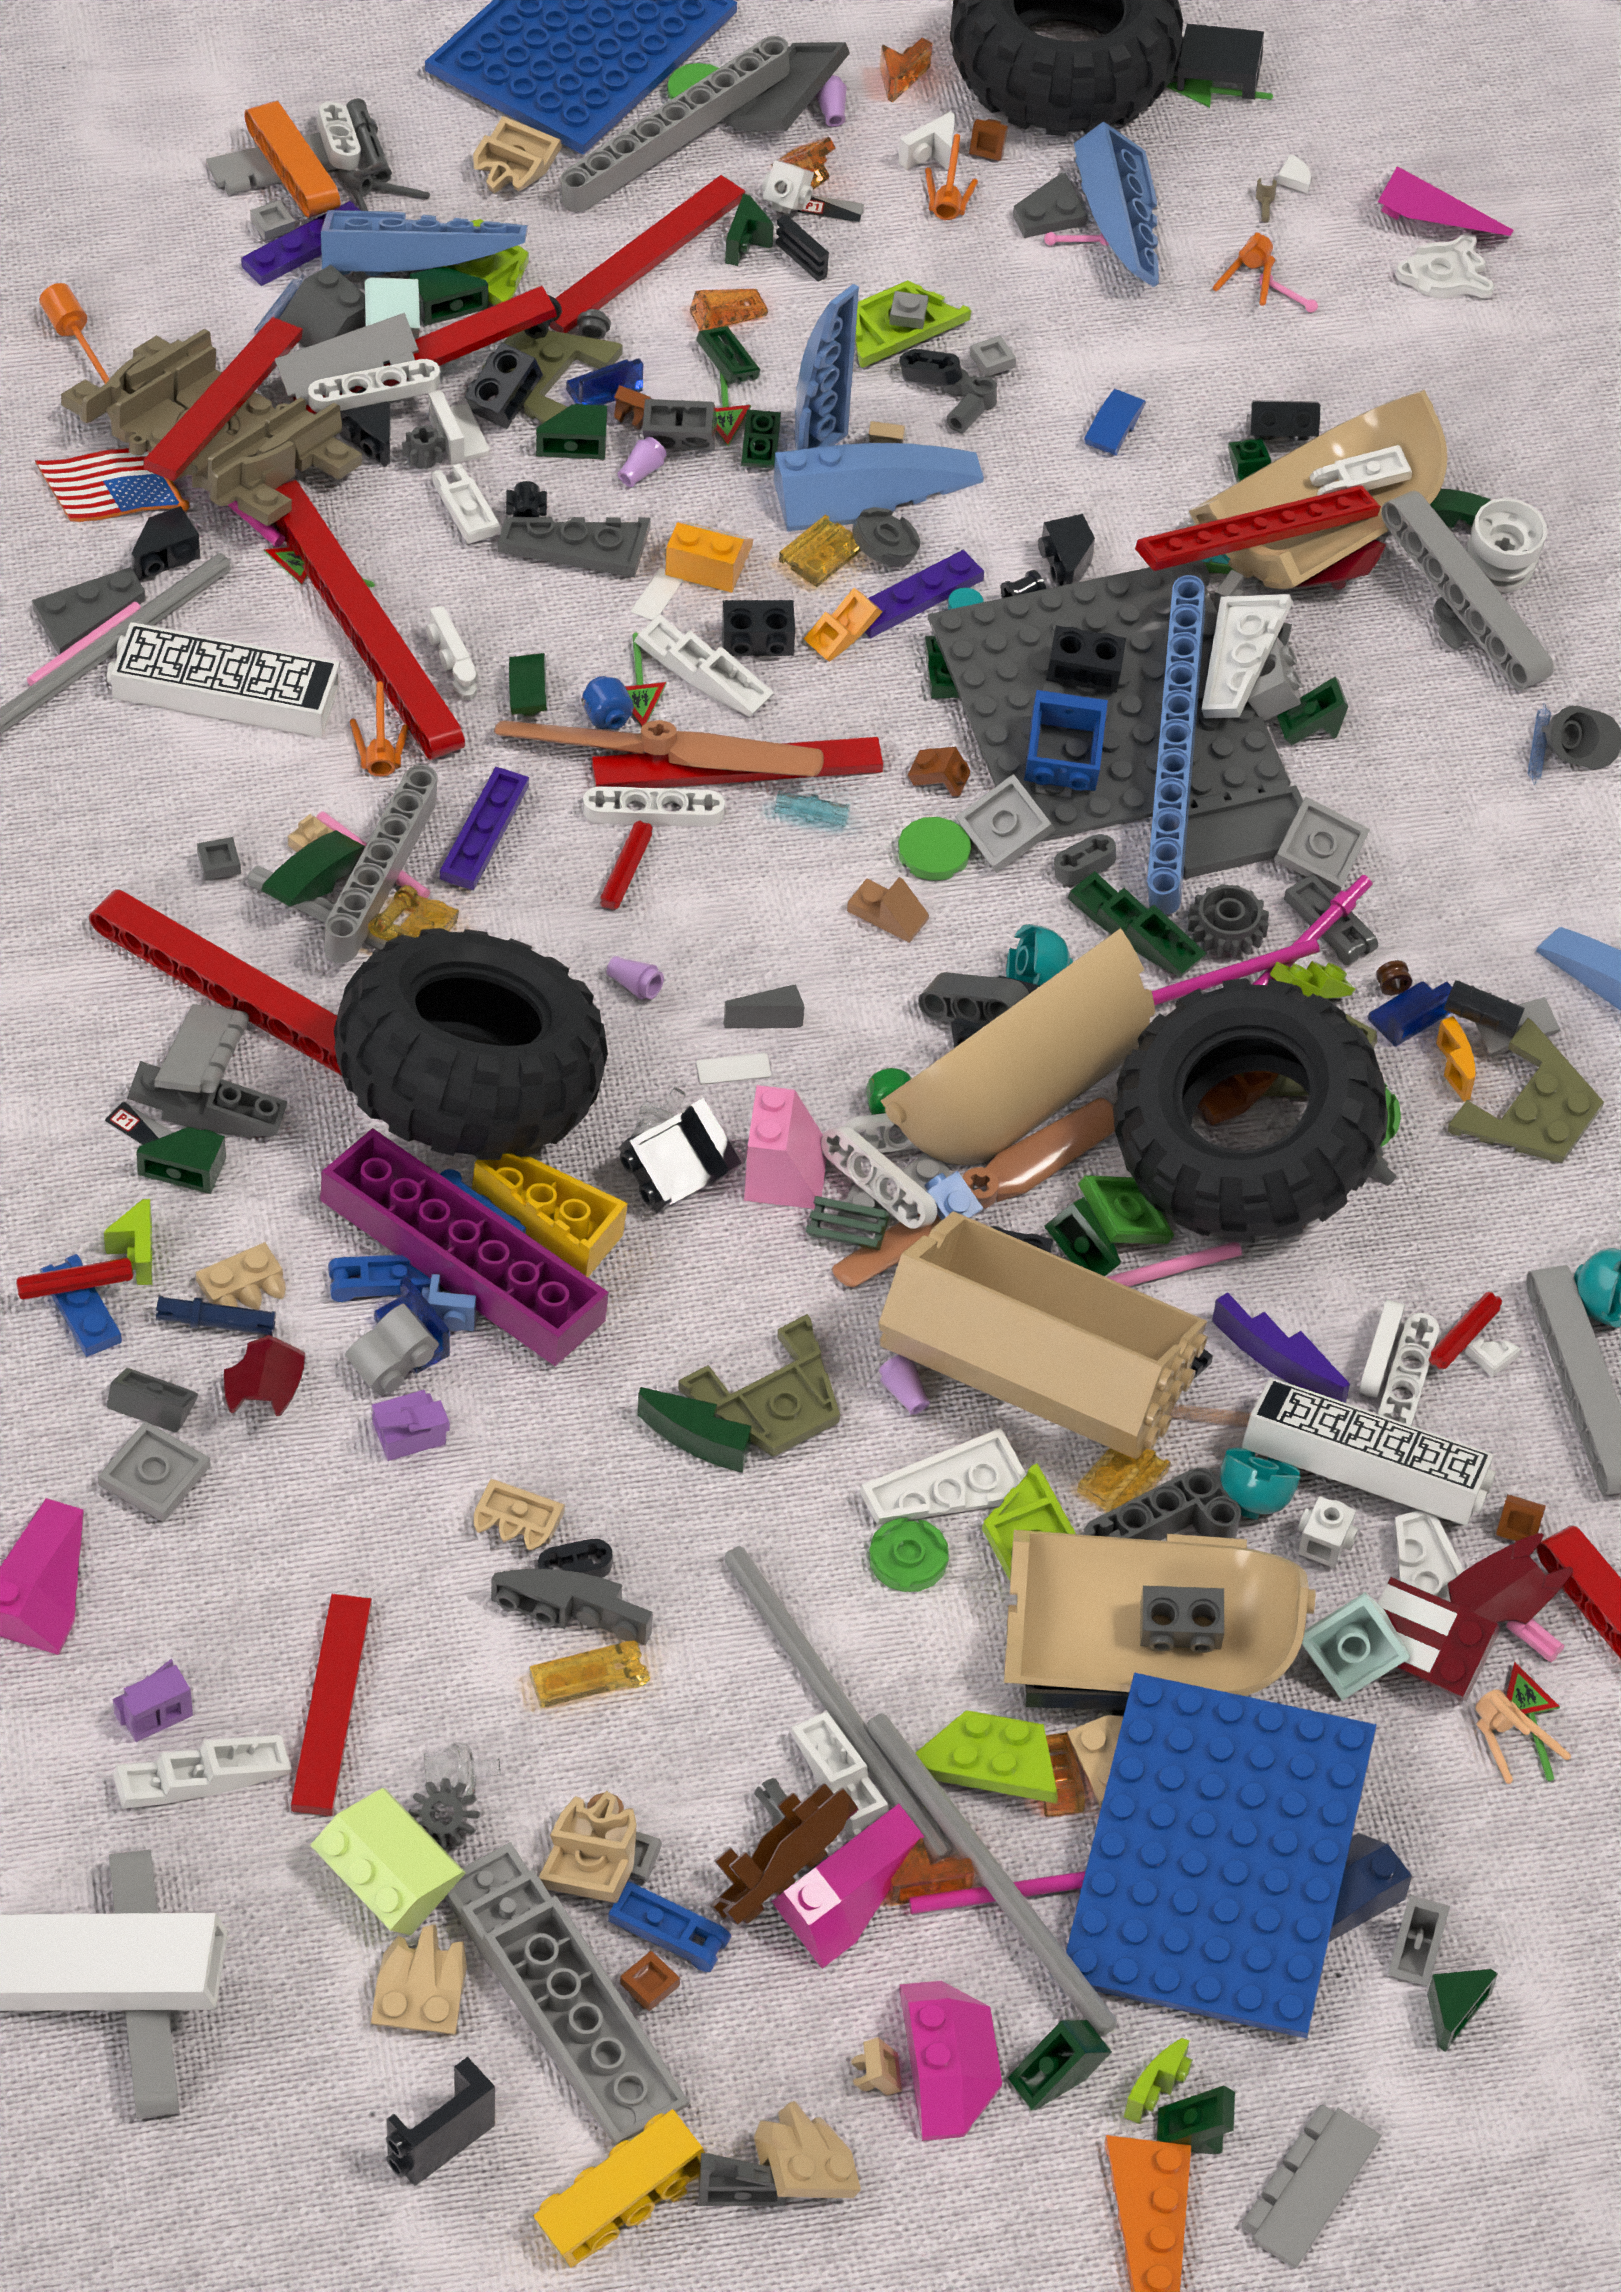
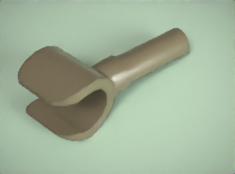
[1255,178,1277,222]

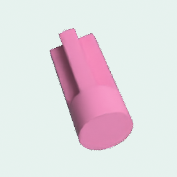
[1506,1618,1564,1662]

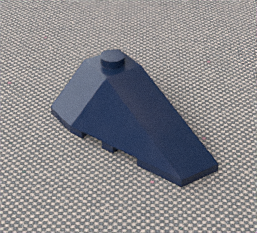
[1329,1833,1412,1942]

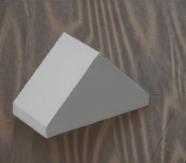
[1388,1894,1450,1986]

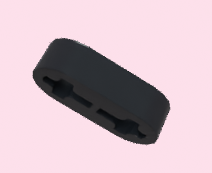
[899,349,962,386]
[538,1539,613,1578]

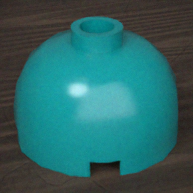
[1006,924,1073,986]
[1574,1248,1621,1328]
[1219,1448,1301,1519]

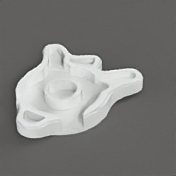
[1396,233,1494,298]

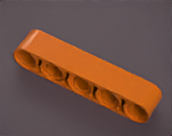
[244,100,341,218]

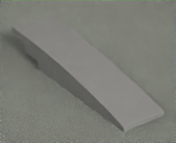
[445,1842,690,2146]

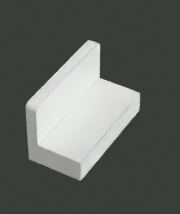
[428,390,489,465]

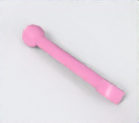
[1044,232,1109,246]
[1259,274,1318,313]

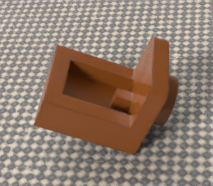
[907,746,970,797]

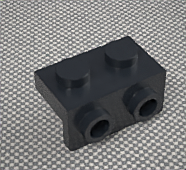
[1246,400,1321,441]

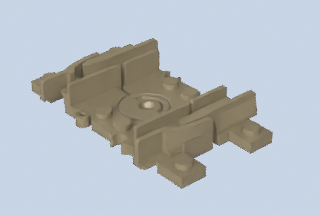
[61,329,362,526]

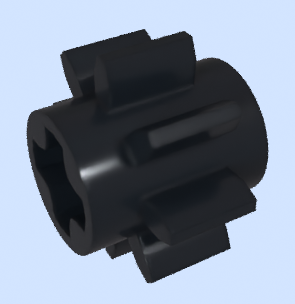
[506,481,547,517]

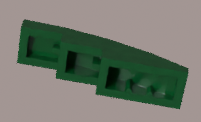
[1067,871,1207,977]

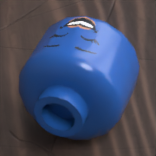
[581,676,634,730]

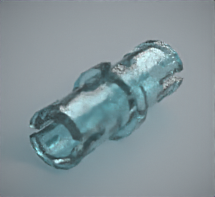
[774,790,850,827]

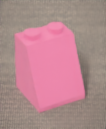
[744,1085,827,1209]

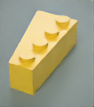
[472,1153,628,1277]
[533,2109,706,2268]

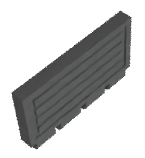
[724,42,850,131]
[1170,779,1303,879]

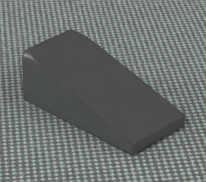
[723,984,805,1028]

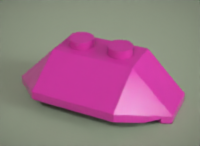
[899,1981,1002,2141]

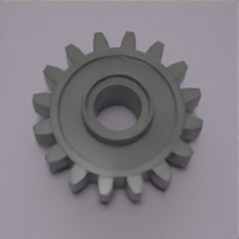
[1188,884,1269,958]

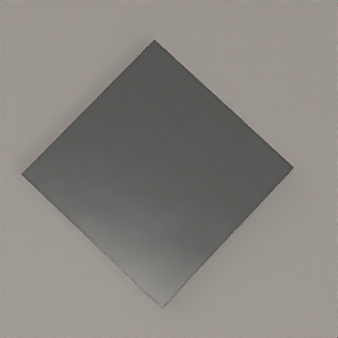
[928,561,1291,842]

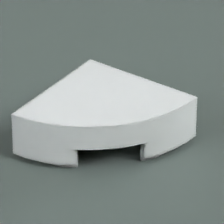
[1277,154,1311,194]
[1465,1339,1521,1378]

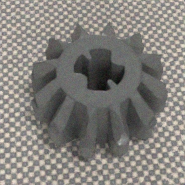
[409,1778,481,1849]

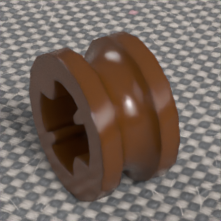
[1376,960,1413,996]

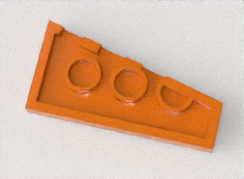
[1104,2135,1191,2292]

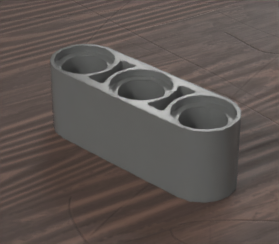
[918,972,1029,1025]

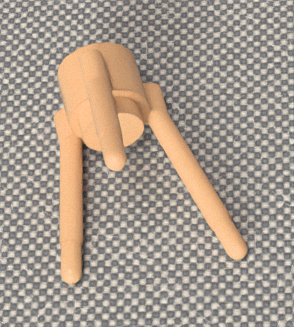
[1475,1689,1571,1784]

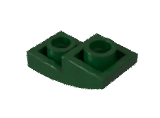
[741,409,781,469]
[1228,438,1271,483]
[1430,488,1491,528]
[925,636,959,699]
[509,653,548,716]

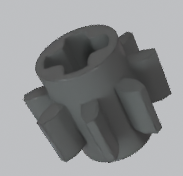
[402,426,446,469]

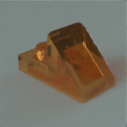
[880,38,933,102]
[771,137,836,190]
[889,1838,974,1906]

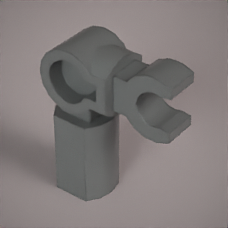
[944,369,997,434]

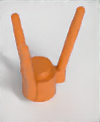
[925,134,978,220]
[1213,232,1275,306]
[349,681,409,777]

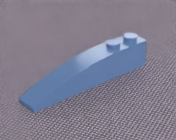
[1074,121,1159,287]
[321,210,528,276]
[794,284,859,450]
[774,443,984,532]
[1536,927,1621,1011]

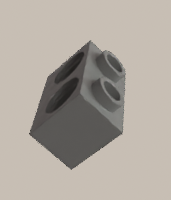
[642,399,717,451]
[1140,1585,1224,1653]

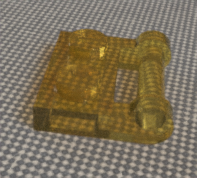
[368,885,459,941]

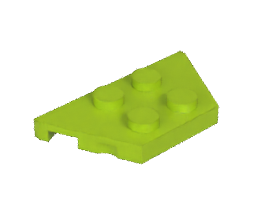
[444,219,529,305]
[855,280,971,368]
[982,1463,1076,1580]
[915,1710,1058,1803]

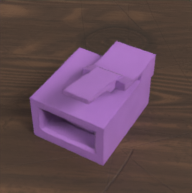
[372,1390,450,1461]
[113,1658,193,1742]

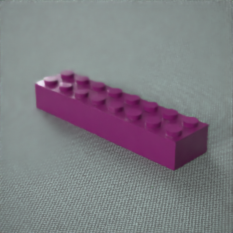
[320,1128,609,1366]

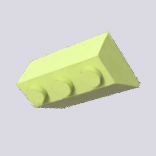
[310,1788,466,1935]

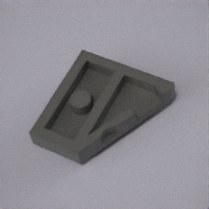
[1013,172,1087,238]
[698,2153,786,2206]

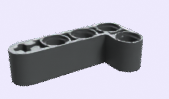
[1083,1467,1241,1541]

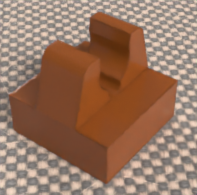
[969,119,1008,161]
[614,385,652,429]
[1496,1494,1546,1541]
[620,1951,680,2012]

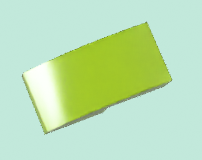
[1270,961,1355,998]
[1124,2038,1193,2124]

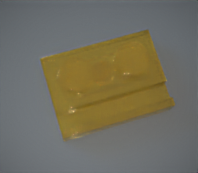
[779,514,862,587]
[1077,1448,1171,1512]

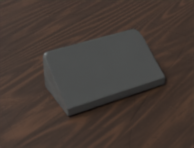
[107,1368,198,1432]

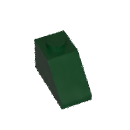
[410,266,488,326]
[536,404,607,460]
[136,1127,226,1194]
[1044,1197,1121,1277]
[1007,2020,1112,2110]

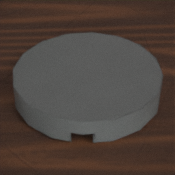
[852,507,921,567]

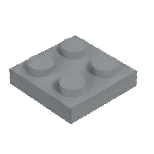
[955,774,1055,873]
[1274,796,1370,893]
[98,1421,211,1522]

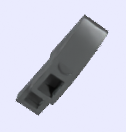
[127,1061,288,1136]
[491,1569,653,1645]

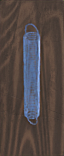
[254,275,303,333]
[1528,703,1551,785]

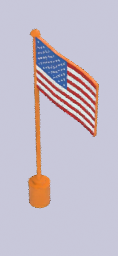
[35,283,190,522]

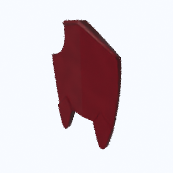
[1293,540,1386,590]
[224,1335,305,1416]
[1447,1533,1573,1625]

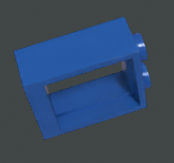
[1024,690,1108,791]

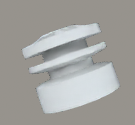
[1465,498,1547,593]

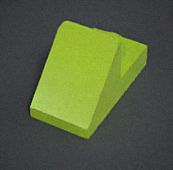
[104,1199,153,1285]

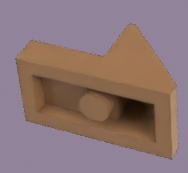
[847,877,929,943]

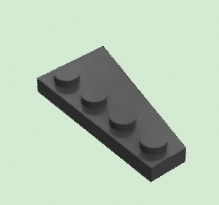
[498,517,651,578]

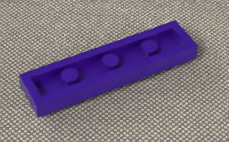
[241,201,361,286]
[865,549,984,639]
[440,766,529,891]

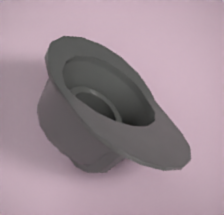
[1541,706,1621,769]

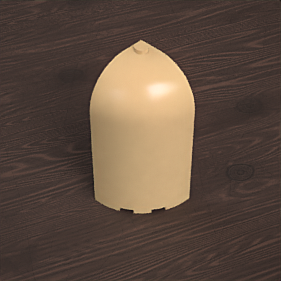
[1189,389,1447,589]
[881,928,1155,1165]
[1004,1530,1316,1696]

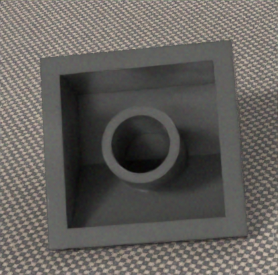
[279,265,366,348]

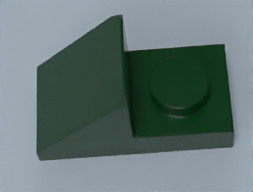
[725,194,774,266]
[1276,677,1349,745]
[1157,2085,1235,2155]

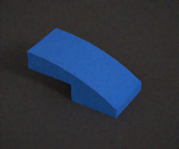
[1084,388,1146,456]

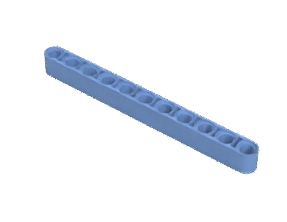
[1147,575,1205,915]

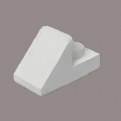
[898,111,955,170]

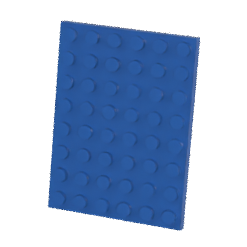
[425,0,737,155]
[1066,1673,1377,2039]

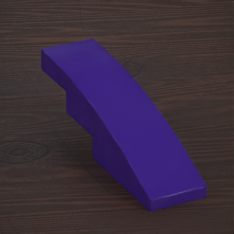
[1212,1292,1350,1403]

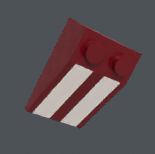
[1378,1577,1501,1702]

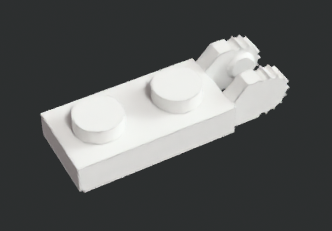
[1309,445,1412,495]
[431,463,500,544]
[426,606,477,701]

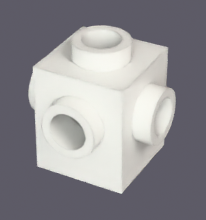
[762,160,814,214]
[1298,1496,1359,1568]

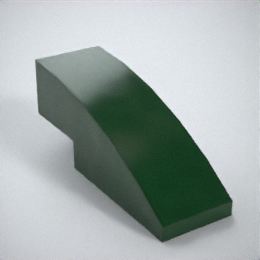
[261,830,365,907]
[638,1387,752,1473]

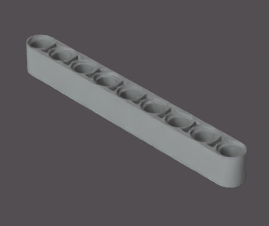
[560,36,790,212]

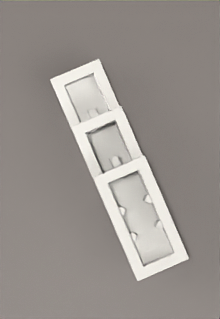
[634,614,774,717]
[791,1711,888,1839]
[113,1735,292,1809]

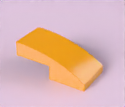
[804,588,883,662]
[1436,1016,1475,1102]

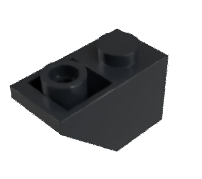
[339,387,391,467]
[131,506,200,580]
[1038,514,1095,586]

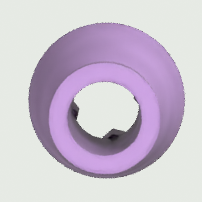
[816,75,847,127]
[617,437,667,487]
[606,956,664,999]
[879,1355,930,1415]

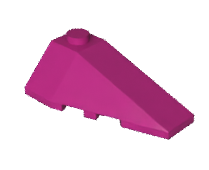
[1378,166,1514,236]
[0,1498,84,1655]
[771,1804,924,1969]

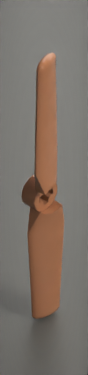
[494,720,824,777]
[832,1097,1115,1288]

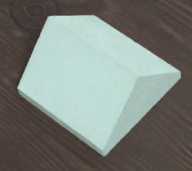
[365,278,420,339]
[1302,1592,1410,1701]

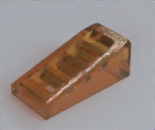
[690,289,768,331]
[1041,1732,1085,1817]

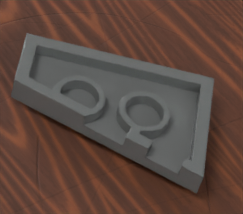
[32,567,146,655]

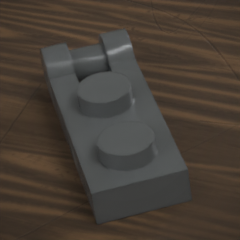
[1284,874,1378,966]

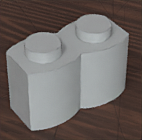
[345,1303,439,1396]

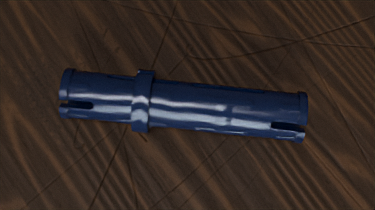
[156,1295,276,1336]

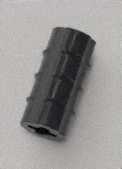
[1443,980,1525,1038]

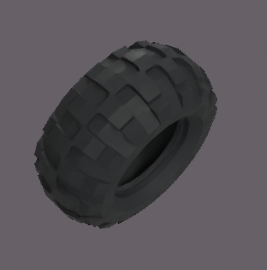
[950,0,1184,136]
[334,928,608,1160]
[1113,978,1388,1243]

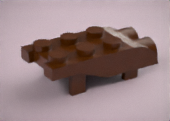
[709,1783,859,1925]

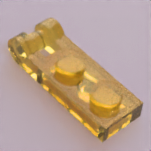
[529,1641,650,1708]

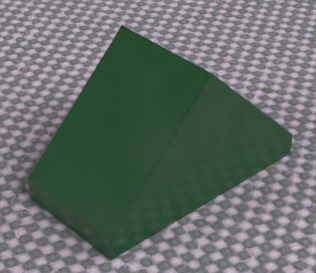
[1427,1969,1498,2052]

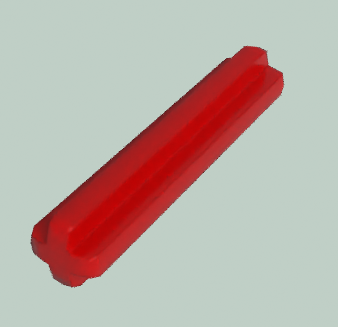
[600,820,653,910]
[16,1258,133,1300]
[1429,1292,1502,1370]

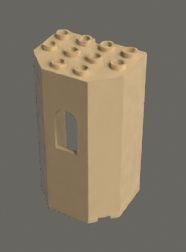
[879,1211,1208,1459]

